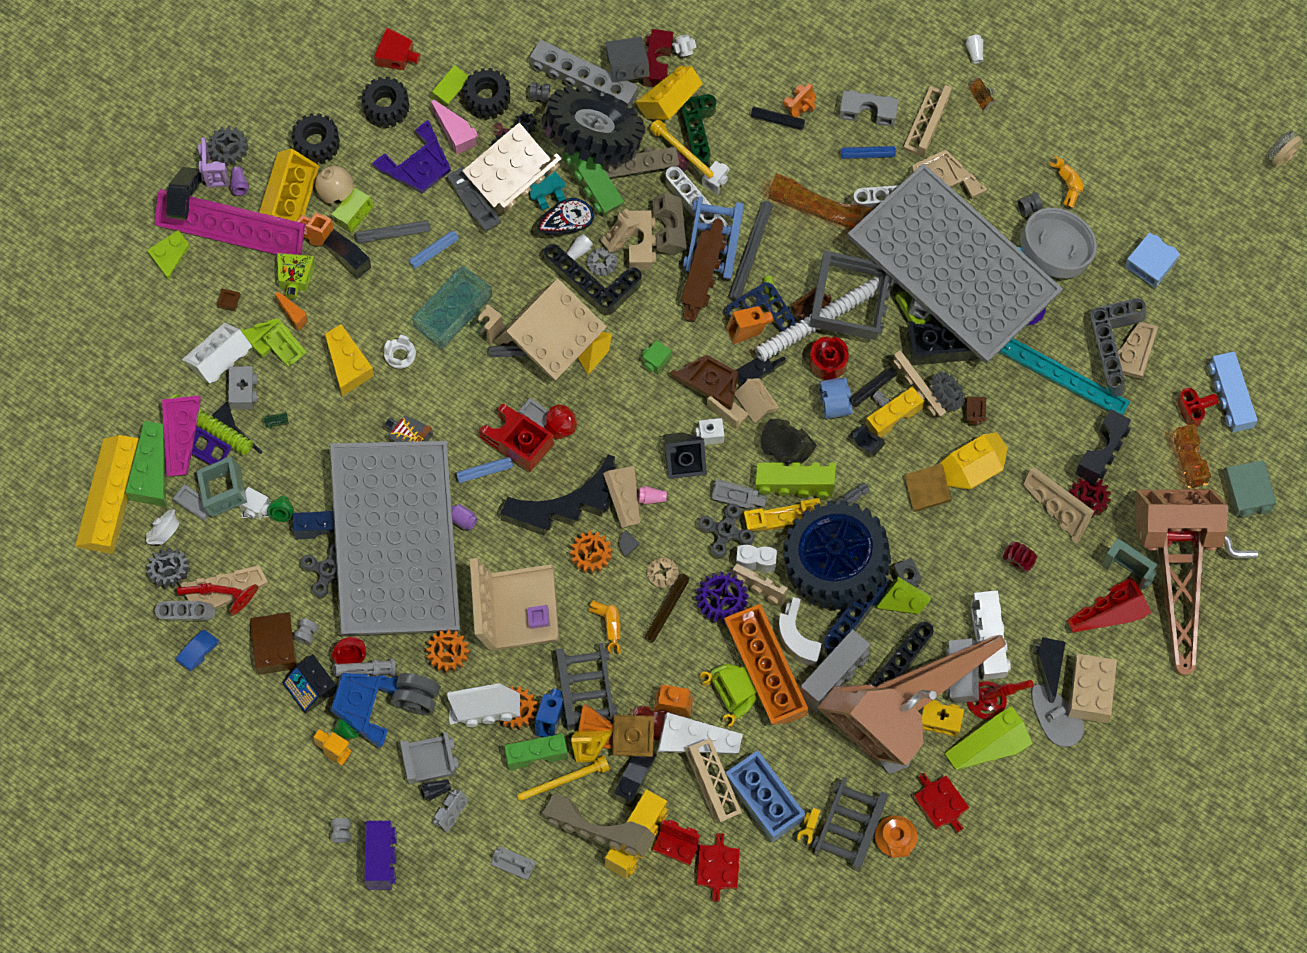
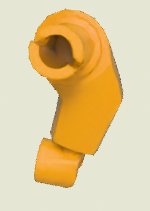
[1049,156,1084,208]
[589,600,621,654]

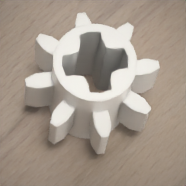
[672,34,696,57]

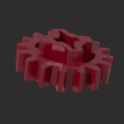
[1069,478,1111,518]

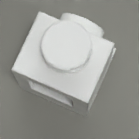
[702,161,730,195]

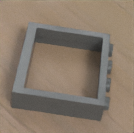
[809,251,892,340]

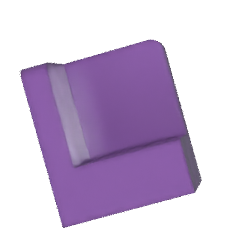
[528,605,550,629]

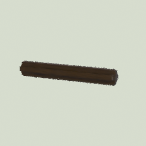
[645,574,690,643]

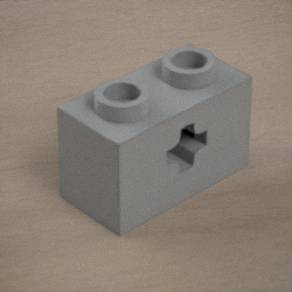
[229,366,258,410]

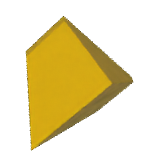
[578,332,612,375]
[571,730,614,763]

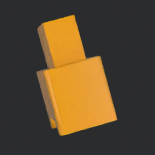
[314,729,351,766]

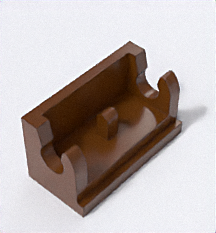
[791,287,831,322]

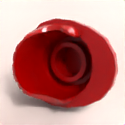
[545,404,577,439]
[332,637,366,664]

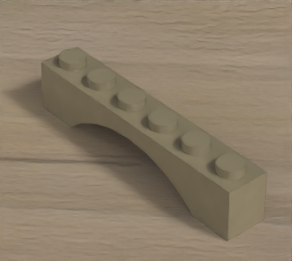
[542,793,655,857]

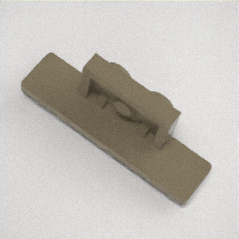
[603,147,679,177]

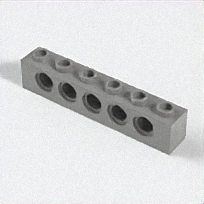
[530,40,638,108]

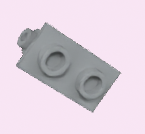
[433,789,469,833]
[491,846,536,880]

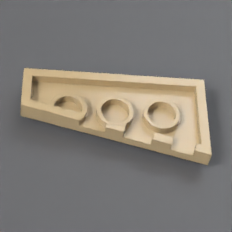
[892,350,946,417]
[1023,467,1094,544]
[180,566,268,614]

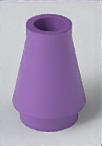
[230,167,249,196]

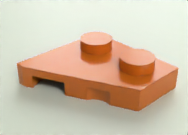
[578,704,614,749]

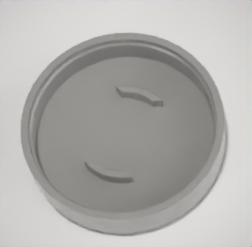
[1020,208,1097,278]

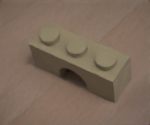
[652,192,687,255]

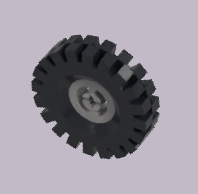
[541,86,645,165]

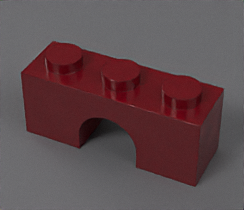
[640,29,674,87]

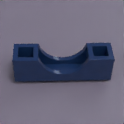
[293,511,335,540]

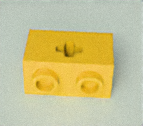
[922,700,964,737]

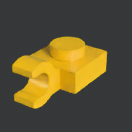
[797,808,821,845]

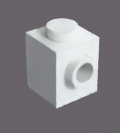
[695,418,724,445]
[239,487,270,520]

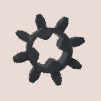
[514,111,537,133]

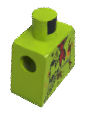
[277,253,315,299]

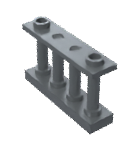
[556,643,618,730]
[812,777,889,872]

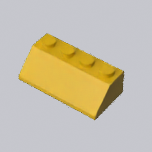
[259,148,319,222]

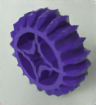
[696,571,749,624]

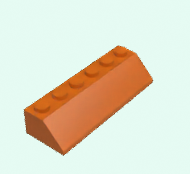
[724,604,808,725]

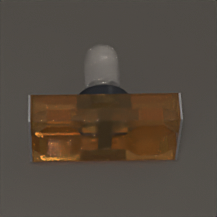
[969,77,998,111]

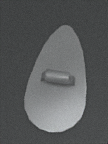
[1032,685,1084,747]

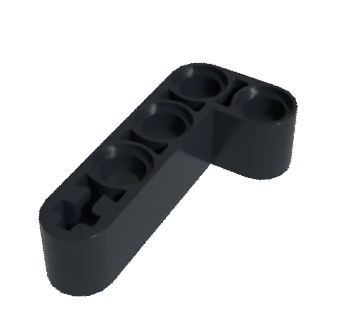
[166,167,202,220]

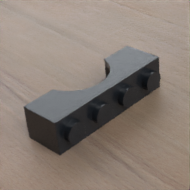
[1075,409,1131,485]

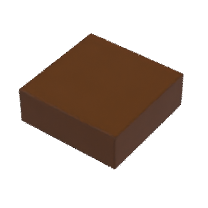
[217,288,241,312]

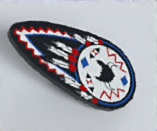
[536,198,594,235]

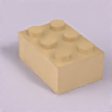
[1068,654,1117,723]

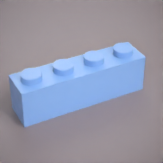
[1208,352,1258,433]

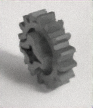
[207,126,249,166]
[929,371,965,412]
[146,548,190,589]

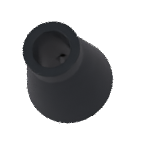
[420,779,451,801]

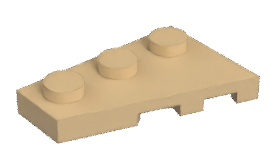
[603,466,640,528]

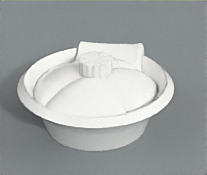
[146,509,179,545]

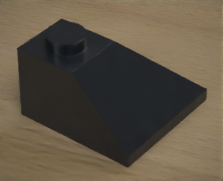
[663,432,707,479]

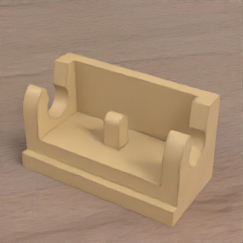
[601,209,640,253]
[478,304,503,345]

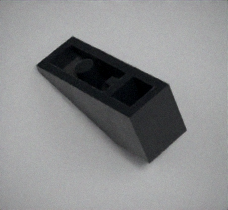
[322,229,371,279]
[1034,637,1066,703]
[614,752,657,808]

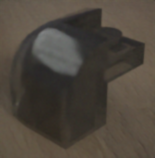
[761,419,817,466]

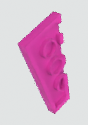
[162,396,202,477]

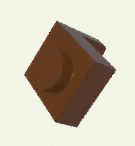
[966,396,987,425]

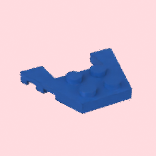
[330,673,399,748]

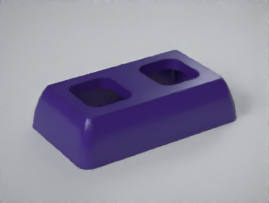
[192,426,231,465]

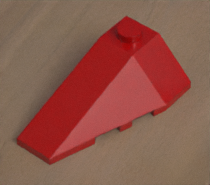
[1067,577,1151,633]

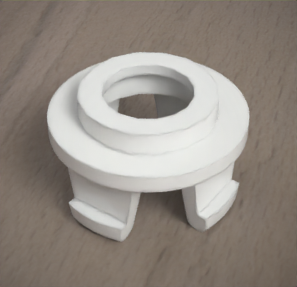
[384,335,416,369]

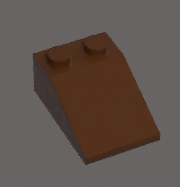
[251,612,297,675]

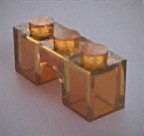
[1173,424,1211,489]

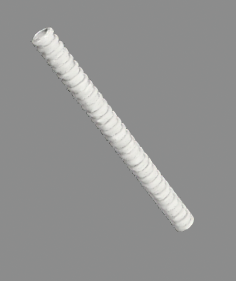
[755,276,897,362]

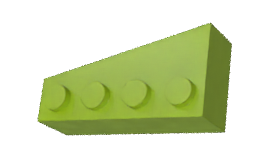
[755,462,836,499]

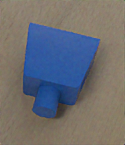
[535,689,563,738]

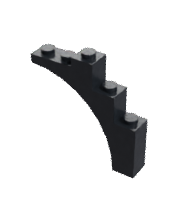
[500,454,618,536]

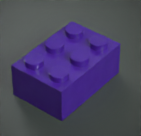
[365,821,397,890]

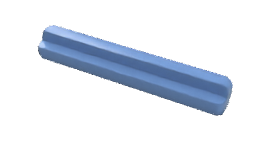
[409,230,459,269]
[456,457,513,483]

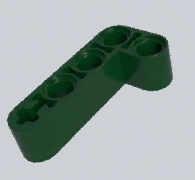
[681,94,716,169]

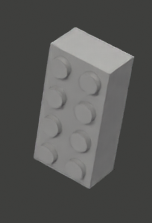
[800,629,871,713]

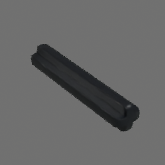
[751,106,805,130]
[850,366,897,407]

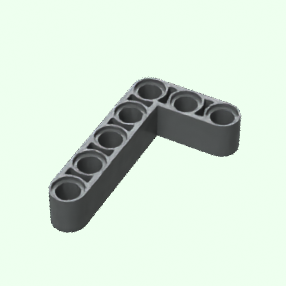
[1091,298,1147,396]

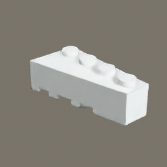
[970,590,1011,680]

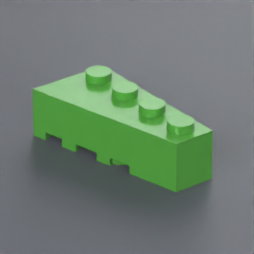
[562,152,624,216]
[126,421,167,507]

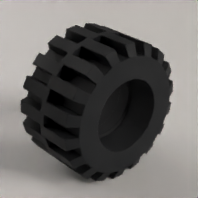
[463,68,511,119]
[361,76,409,128]
[291,113,340,165]

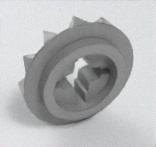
[587,247,617,276]

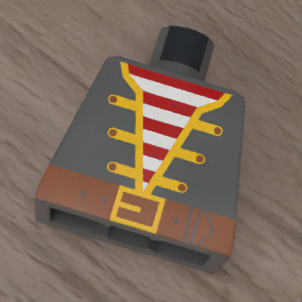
[384,416,433,442]

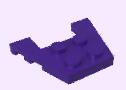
[372,120,451,193]

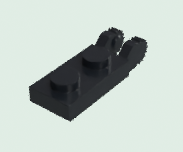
[736,353,787,386]

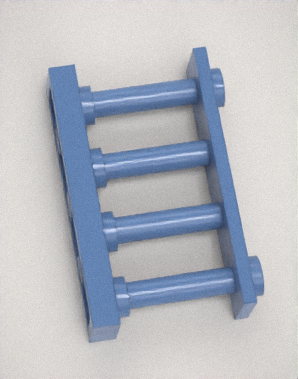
[683,196,744,280]

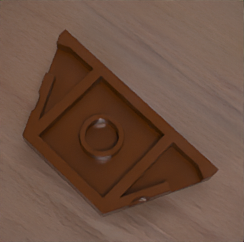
[670,355,738,410]

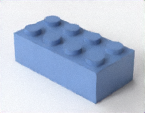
[725,750,806,843]

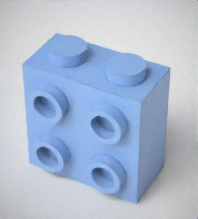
[1125,232,1180,288]

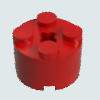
[809,336,849,380]

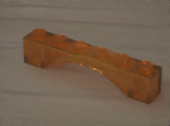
[768,173,874,229]

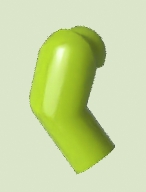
[764,275,781,302]

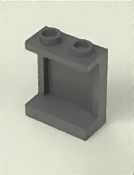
[605,36,650,82]

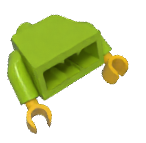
[700,664,757,728]

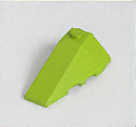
[944,706,1033,770]

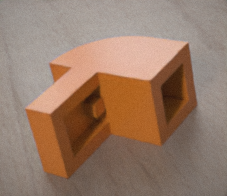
[297,213,334,246]

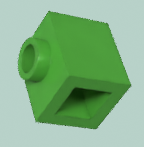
[642,340,672,375]

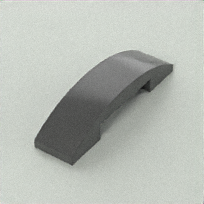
[447,167,501,232]

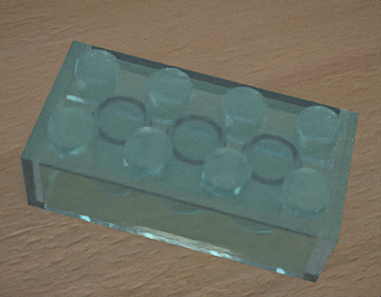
[412,265,492,350]

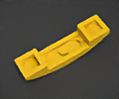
[743,498,822,531]

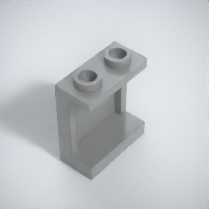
[400,732,459,785]

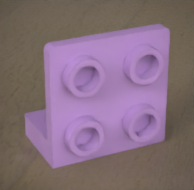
[198,138,229,188]

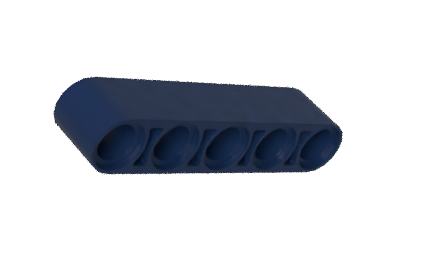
[824,576,887,655]

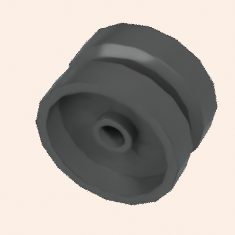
[391,673,441,715]

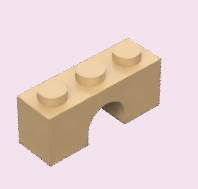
[629,211,656,270]

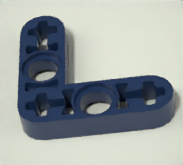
[726,282,796,331]

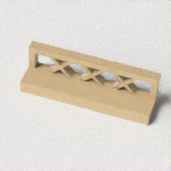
[903,85,952,157]
[684,738,742,823]

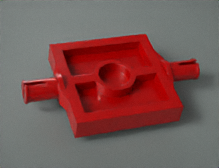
[913,773,970,833]
[696,833,740,902]

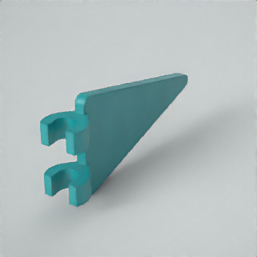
[530,171,566,210]

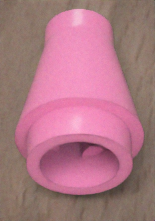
[637,486,667,505]

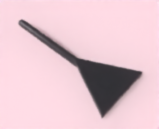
[212,401,262,454]

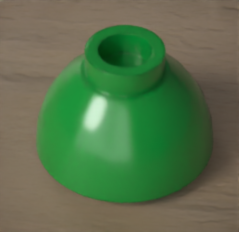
[267,496,294,522]
[333,718,360,739]

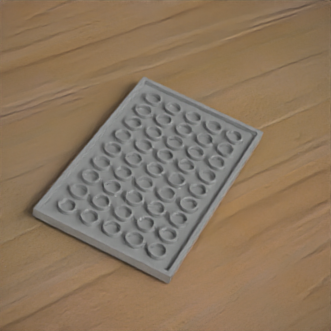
[847,164,1063,364]
[329,441,460,636]

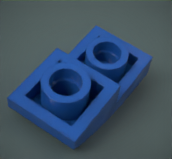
[176,629,219,672]

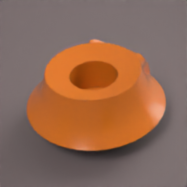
[875,815,917,858]

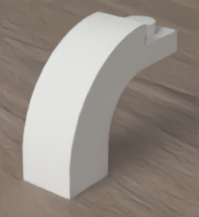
[778,597,822,667]

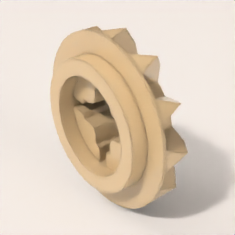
[647,557,679,588]

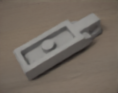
[712,479,767,509]

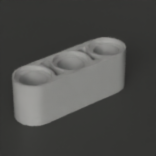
[155,601,216,621]

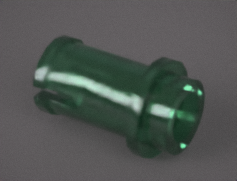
[263,412,289,429]

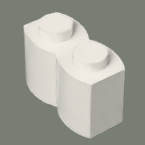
[736,545,777,573]

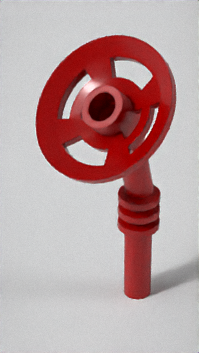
[177,583,259,616]
[967,680,1034,720]

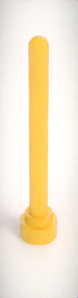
[650,120,714,178]
[517,756,610,801]

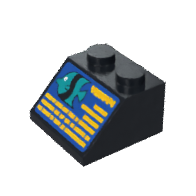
[282,654,337,714]

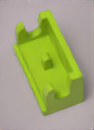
[430,65,468,107]
[331,187,374,234]
[262,323,306,367]

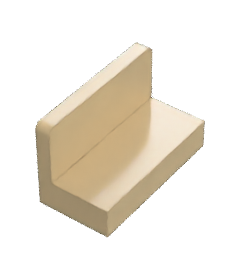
[735,378,779,423]
[707,396,749,430]

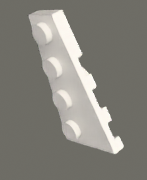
[657,713,743,755]

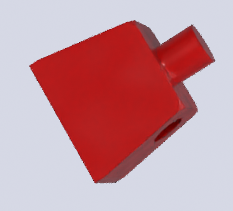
[374,28,421,70]

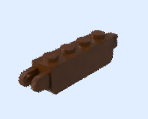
[682,218,727,322]

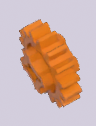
[570,531,612,574]
[426,629,470,673]
[498,686,537,730]

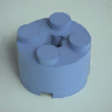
[819,378,853,419]

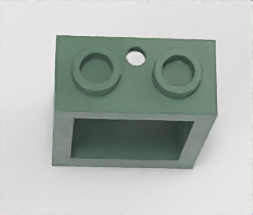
[197,456,247,517]

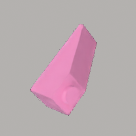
[431,100,478,154]

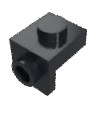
[852,424,886,457]

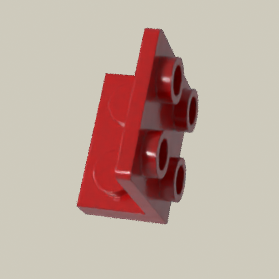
[653,819,700,866]

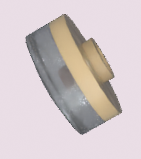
[1266,130,1303,168]

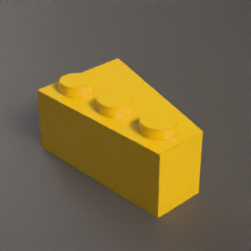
[636,66,703,120]
[325,324,374,396]

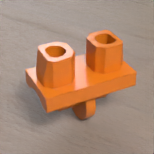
[783,83,816,117]

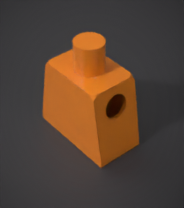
[726,306,773,345]
[653,685,694,718]

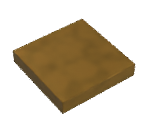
[905,464,952,512]
[613,714,654,757]

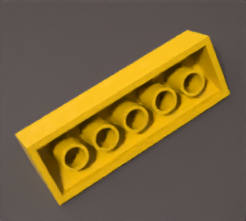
[75,435,139,554]

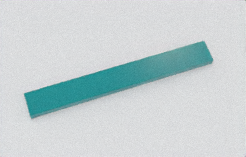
[998,338,1131,415]

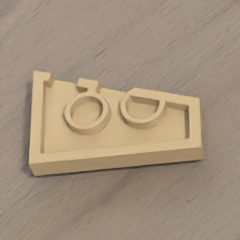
[1109,322,1158,379]
[732,564,788,607]

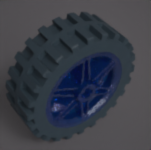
[783,500,891,610]

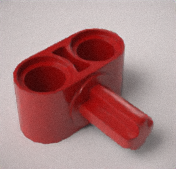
[1177,388,1219,427]

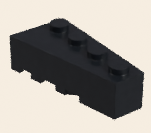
[907,321,980,365]

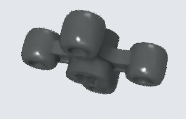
[698,504,754,559]
[301,544,337,599]

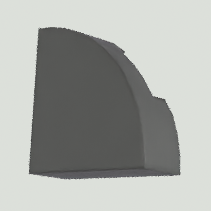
[620,530,639,558]

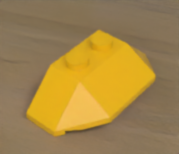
[940,432,1008,490]

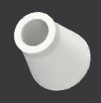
[965,35,984,64]
[567,234,593,260]

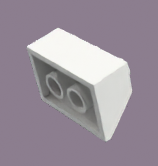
[182,323,252,384]
[447,683,520,727]

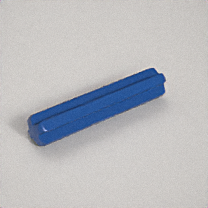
[841,146,896,159]

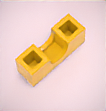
[865,387,924,437]

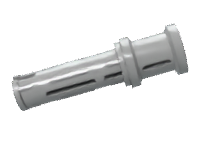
[334,658,395,677]

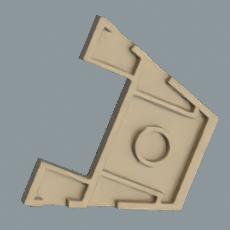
[912,150,987,199]

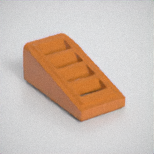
[275,292,308,331]

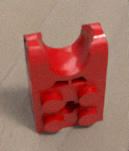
[478,404,554,472]

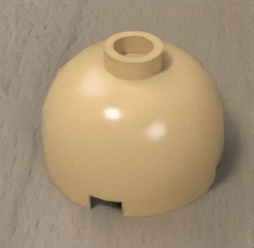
[315,165,354,204]

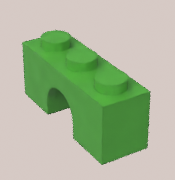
[504,733,568,771]

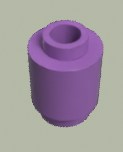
[451,504,478,531]

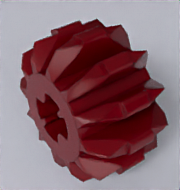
[1003,542,1037,572]

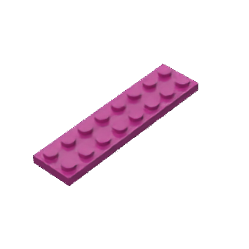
[155,189,305,255]

